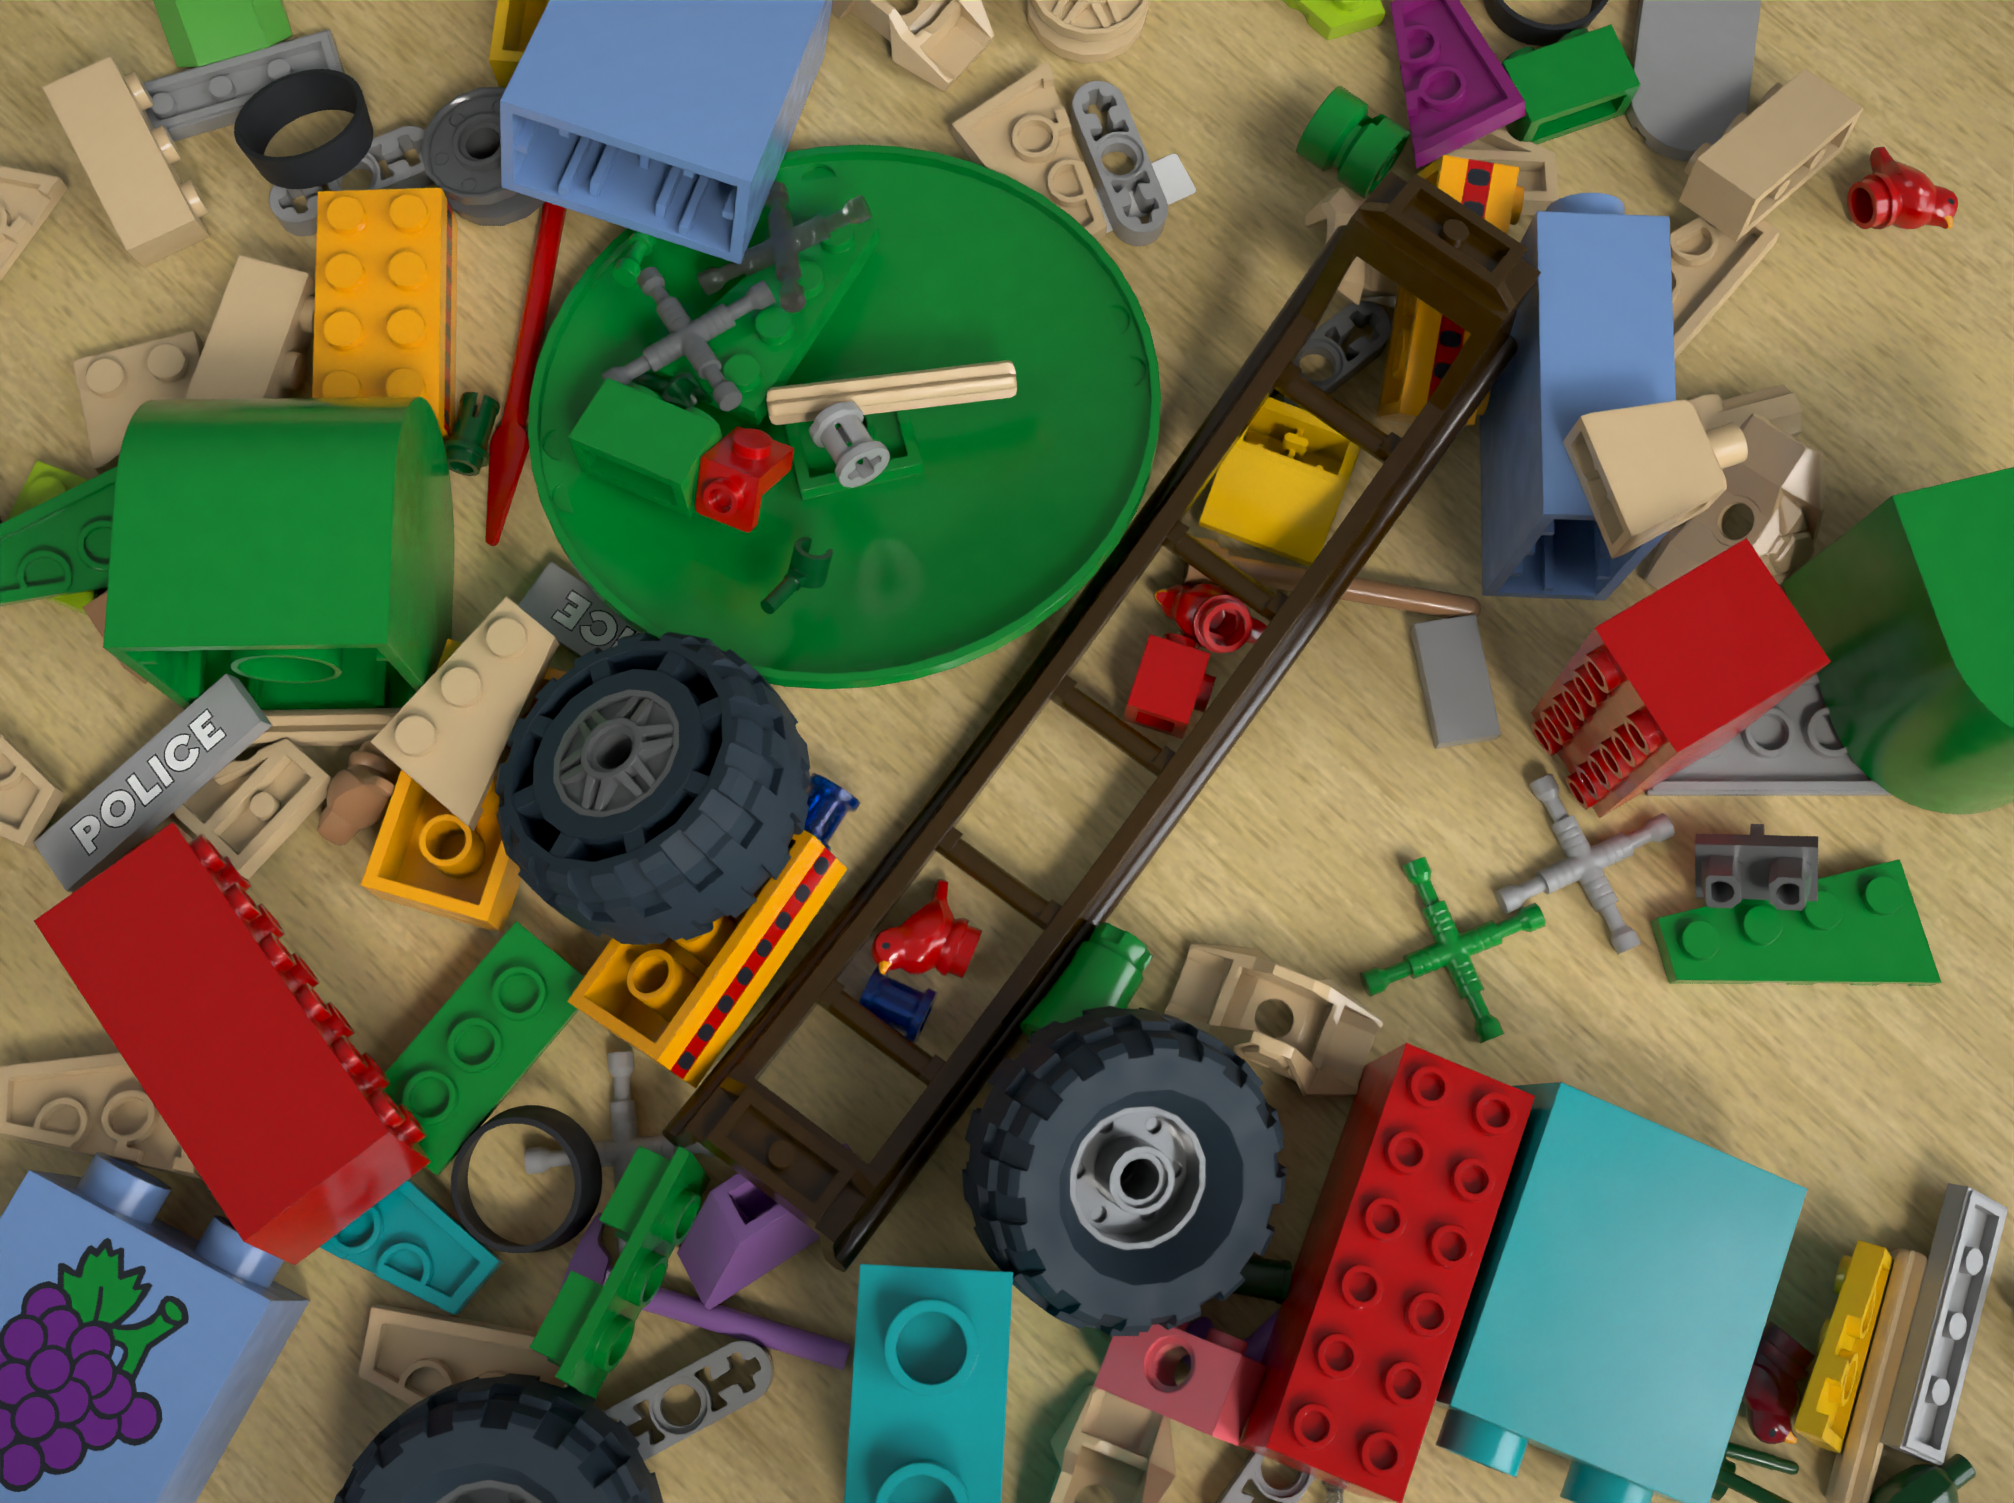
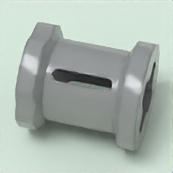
[809,401,890,488]

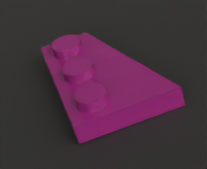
[1390,0,1526,169]

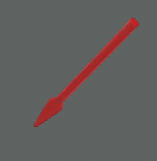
[485,202,567,546]

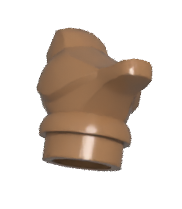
[317,740,401,846]

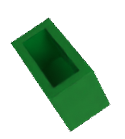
[1501,24,1641,145]
[568,377,723,518]

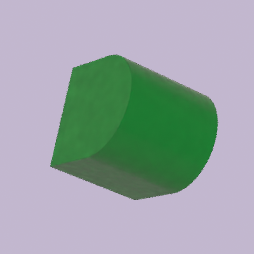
[103,397,454,710]
[1782,467,2014,815]

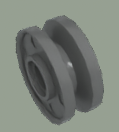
[421,87,545,226]

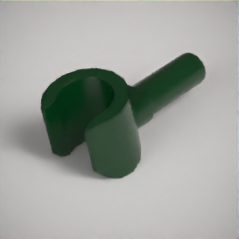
[632,371,713,409]
[760,537,833,614]

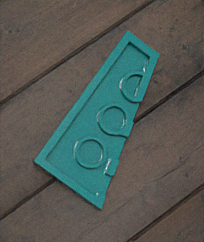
[208,1178,504,1315]

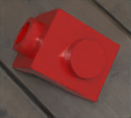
[695,426,794,532]

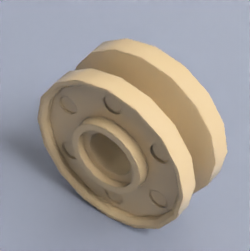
[1026,0,1149,63]

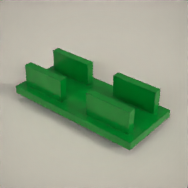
[383,921,584,1176]
[529,1145,711,1398]

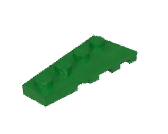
[649,205,880,426]
[1650,859,1942,986]

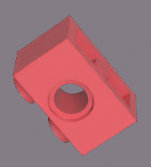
[1094,1322,1267,1446]

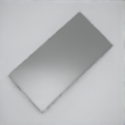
[1411,614,1501,749]

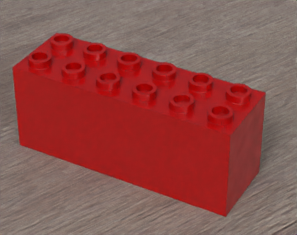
[1531,538,1831,819]
[34,822,431,1265]
[1238,1043,1535,1503]

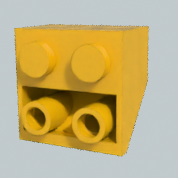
[1198,397,1361,567]

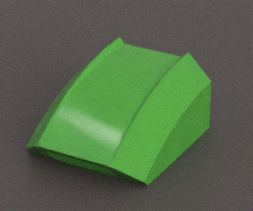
[153,0,293,67]

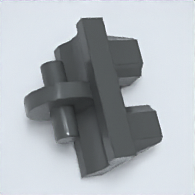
[1695,824,1818,911]

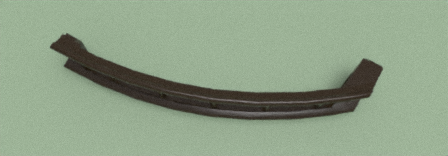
[662,171,1541,1272]

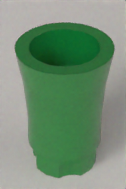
[1020,922,1153,1039]

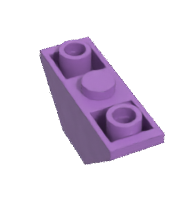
[677,1143,852,1310]

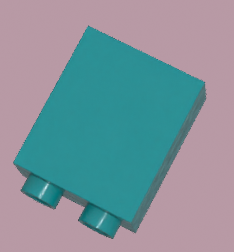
[1435,1082,1807,1503]
[844,1264,1013,1503]

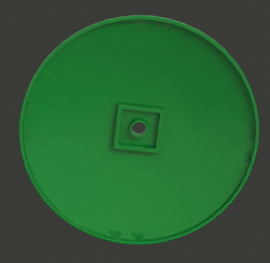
[528,144,1161,690]

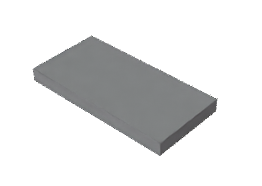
[1645,674,1893,796]

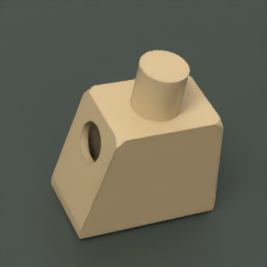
[1563,399,1748,559]

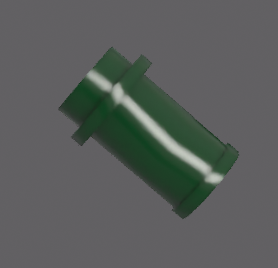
[443,392,500,476]
[1232,1256,1292,1304]

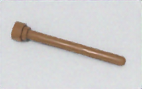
[1183,536,1481,618]

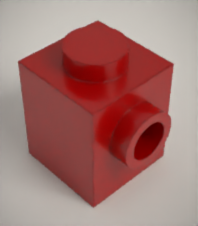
[1123,633,1216,739]

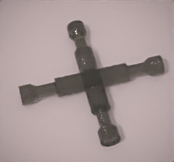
[697,182,872,313]

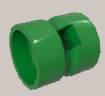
[1296,86,1410,199]

